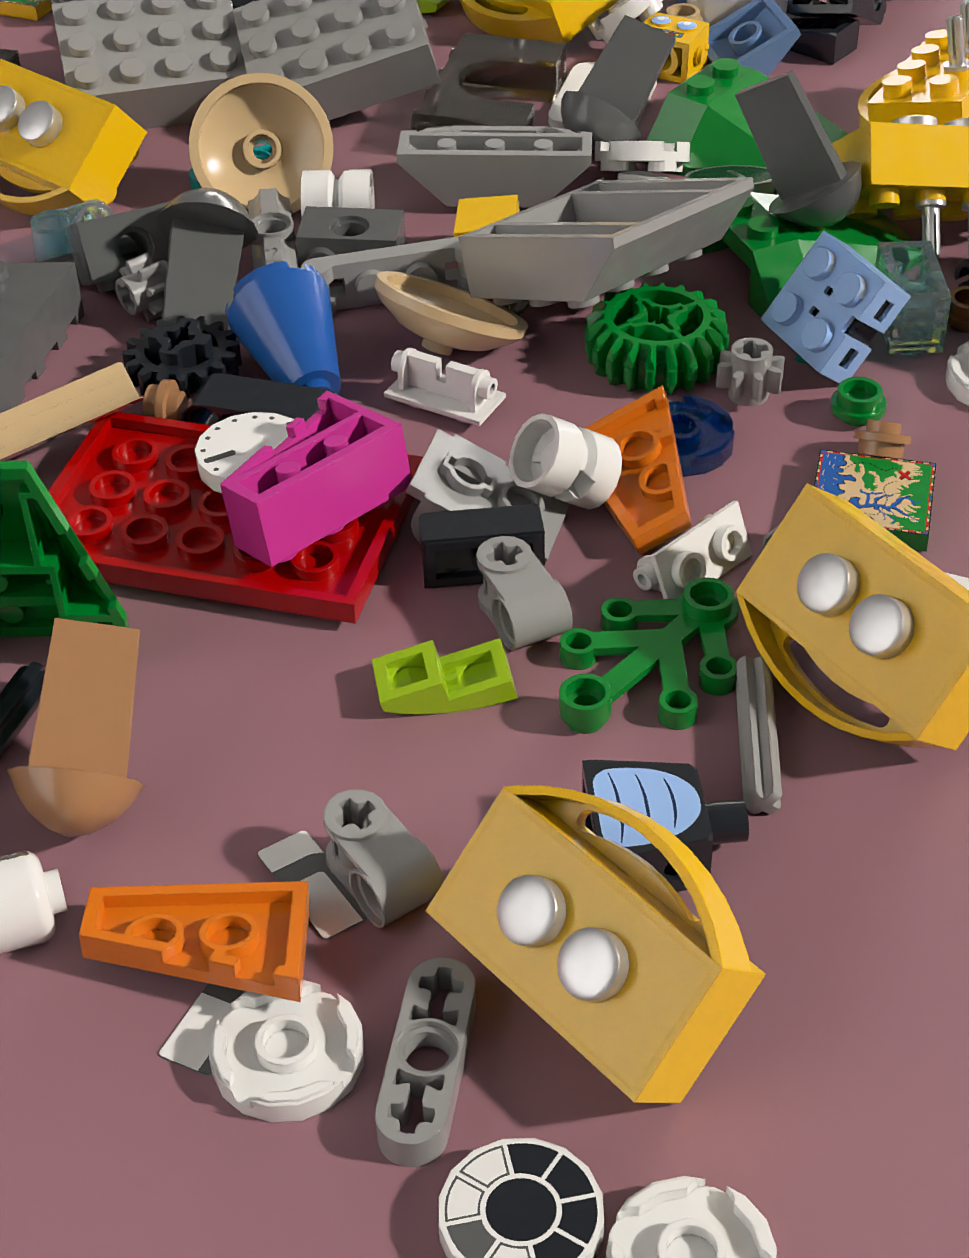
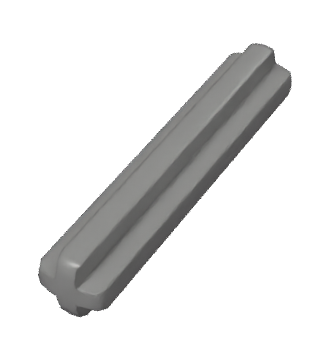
[735,655,783,815]

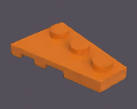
[585,385,692,555]
[79,881,310,1002]

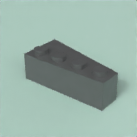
[0,261,85,413]

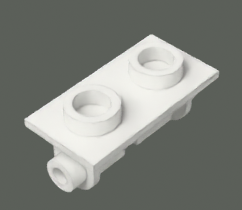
[384,347,506,426]
[633,501,752,599]

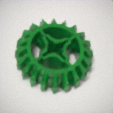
[584,282,729,395]

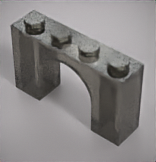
[411,33,566,132]

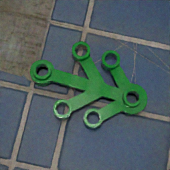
[559,577,739,734]

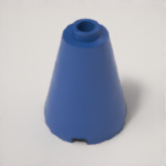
[225,261,341,394]

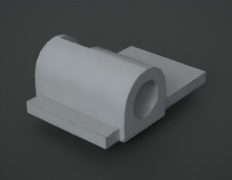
[405,429,570,563]

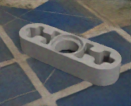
[375,957,477,1167]

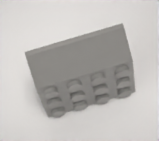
[51,0,247,129]
[233,0,441,121]
[458,177,754,309]

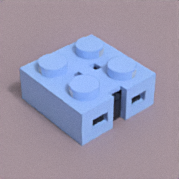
[760,231,911,383]

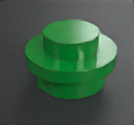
[830,377,887,427]

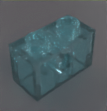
[875,240,951,356]

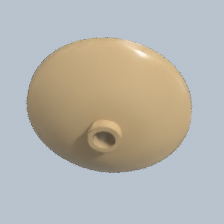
[189,73,334,214]
[374,271,528,356]

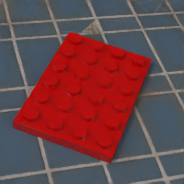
[48,412,423,624]

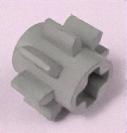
[115,253,167,322]
[716,337,785,406]

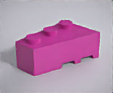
[220,391,412,567]

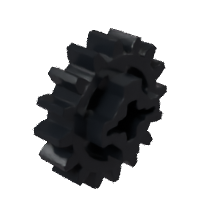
[122,316,242,400]

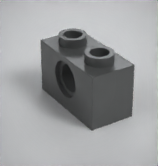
[65,201,170,293]
[296,206,406,282]

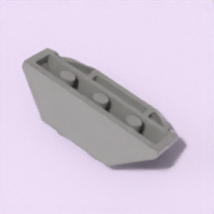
[396,126,592,211]

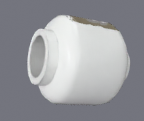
[0,851,68,955]

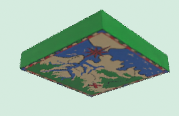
[814,449,936,551]

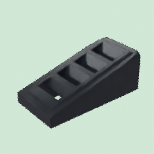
[790,18,860,65]

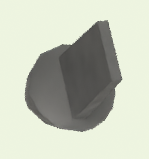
[560,15,676,153]
[735,70,862,227]
[157,188,258,331]

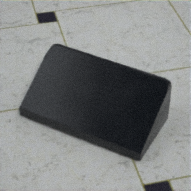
[419,504,545,588]

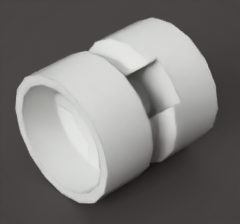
[301,169,375,216]
[509,413,622,510]

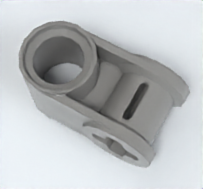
[476,536,573,651]
[323,789,444,928]

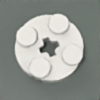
[588,0,663,45]
[595,141,690,172]

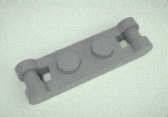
[301,236,469,314]

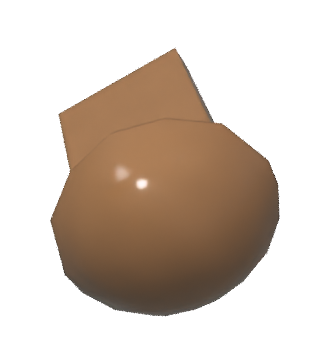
[7,618,145,838]

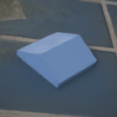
[708,0,801,75]

